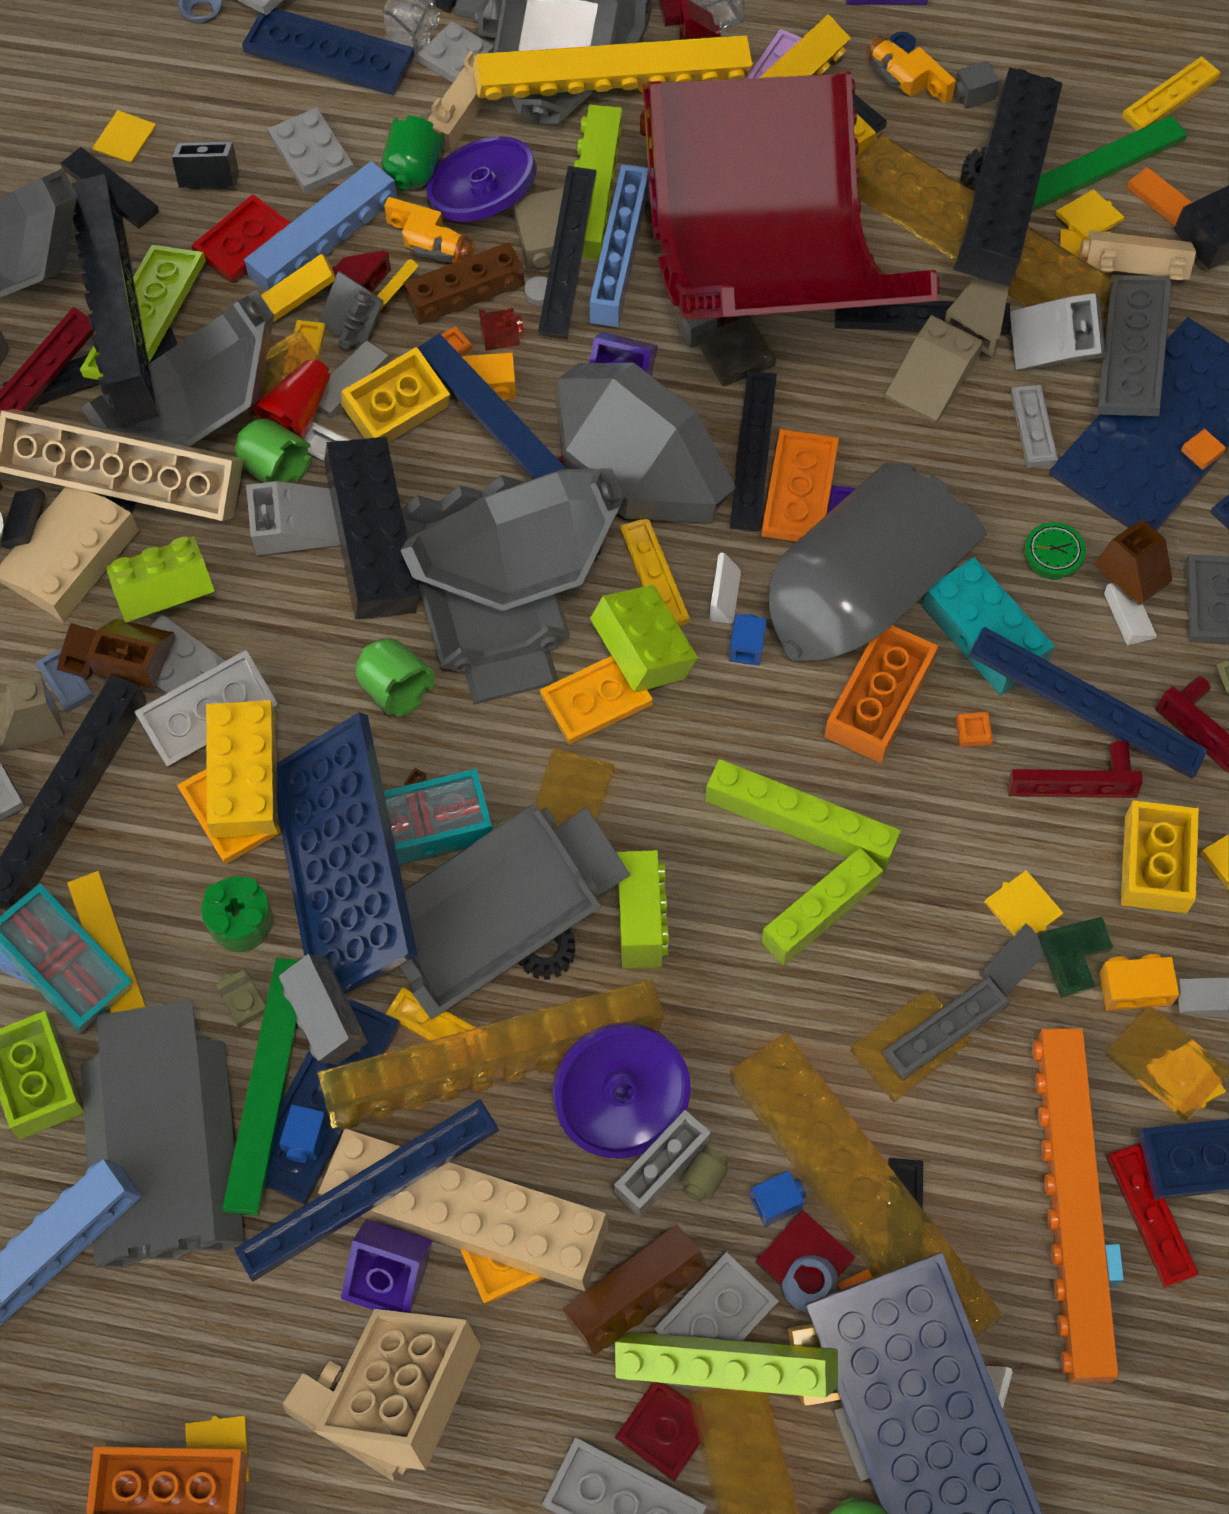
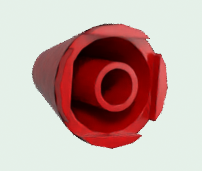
[252,359,331,439]

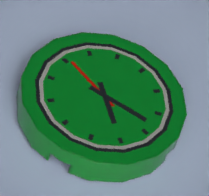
[1023,522,1086,580]

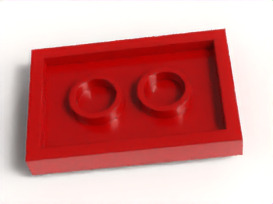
[191,194,290,283]

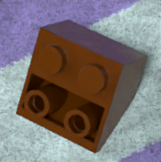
[1094,519,1172,605]
[86,619,176,689]

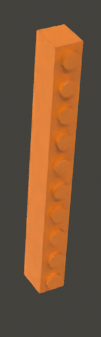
[1032,1029,1118,1384]

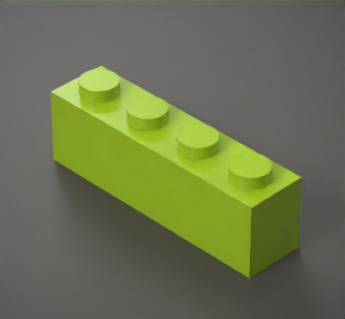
[761,848,883,966]

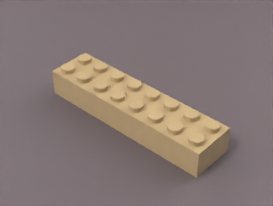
[0,409,243,521]
[318,1129,609,1292]

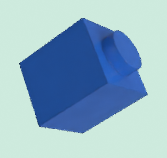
[729,614,766,666]
[279,1104,329,1163]
[749,1171,807,1227]

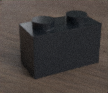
[172,141,239,189]

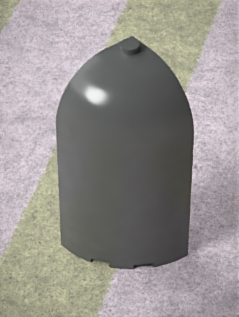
[769,463,987,661]

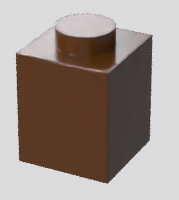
[56,623,97,678]

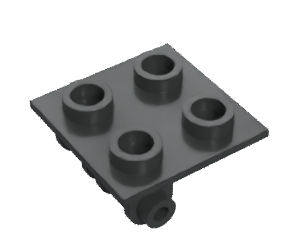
[318,271,384,349]

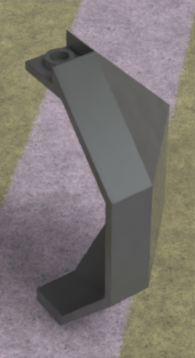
[493,0,622,124]
[0,168,77,298]
[80,289,274,447]
[555,363,736,523]
[401,468,624,611]

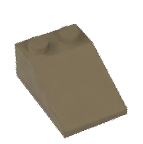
[884,315,983,424]

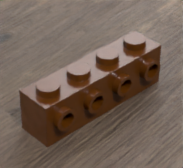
[403,242,525,325]
[563,1224,709,1355]

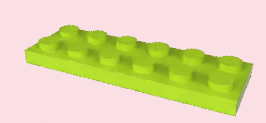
[80,245,206,380]

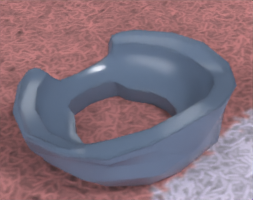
[178,0,222,23]
[782,1255,839,1312]

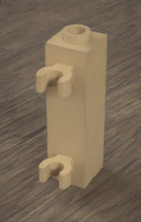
[428,51,487,153]
[1080,230,1196,280]
[282,1360,410,1482]

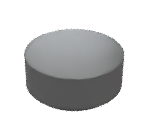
[525,276,548,306]

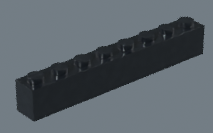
[0,674,147,911]

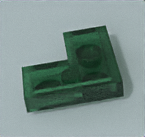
[1038,917,1114,998]

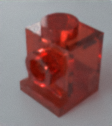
[479,308,524,351]

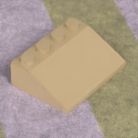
[0,487,139,622]
[315,1309,481,1471]

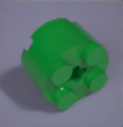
[201,876,274,952]

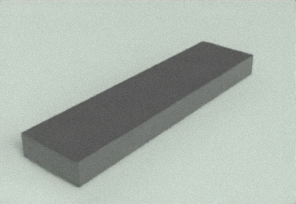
[882,976,1010,1081]

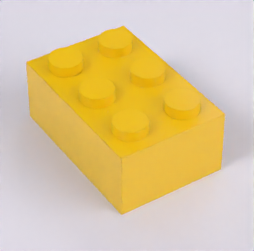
[341,347,450,443]
[1121,800,1199,914]

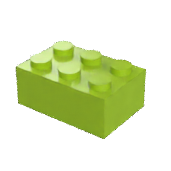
[106,536,215,623]
[590,585,698,692]
[618,850,669,969]
[0,1011,84,1140]

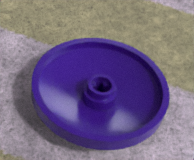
[426,136,537,222]
[553,1023,691,1159]

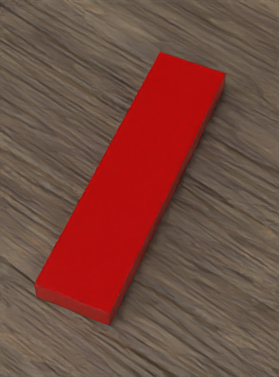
[1106,1143,1199,1288]

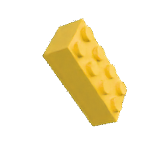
[206,700,278,838]

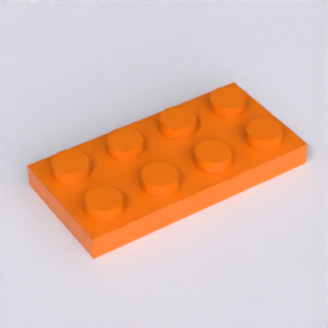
[761,429,839,542]

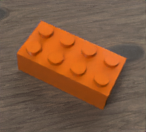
[824,625,939,764]
[86,1446,248,1514]

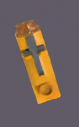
[866,36,956,105]
[384,197,474,263]

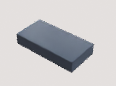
[35,647,95,713]

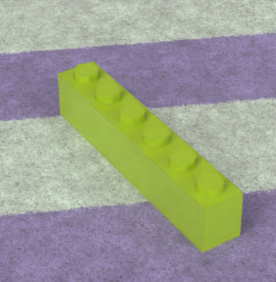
[574,105,622,260]
[705,759,901,873]
[615,1332,838,1398]

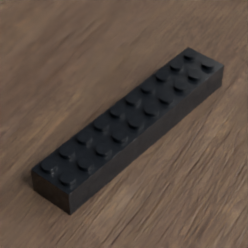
[953,67,1063,287]
[71,174,159,426]

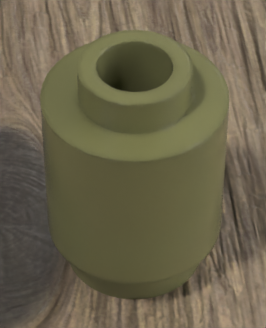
[681,1147,729,1202]

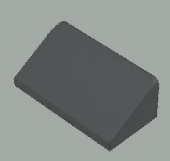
[980,923,1048,996]

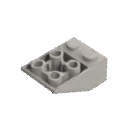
[1010,293,1105,370]
[246,481,340,556]

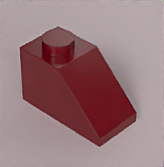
[679,0,721,40]
[328,250,391,293]

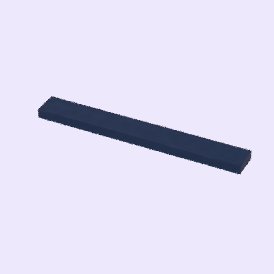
[418,333,566,479]
[968,627,1208,779]
[234,1099,499,1282]

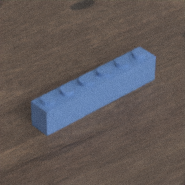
[244,161,397,292]
[589,164,649,328]
[0,1159,142,1326]

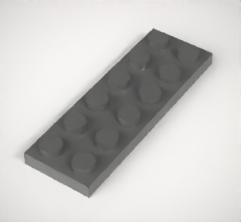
[1098,275,1172,416]

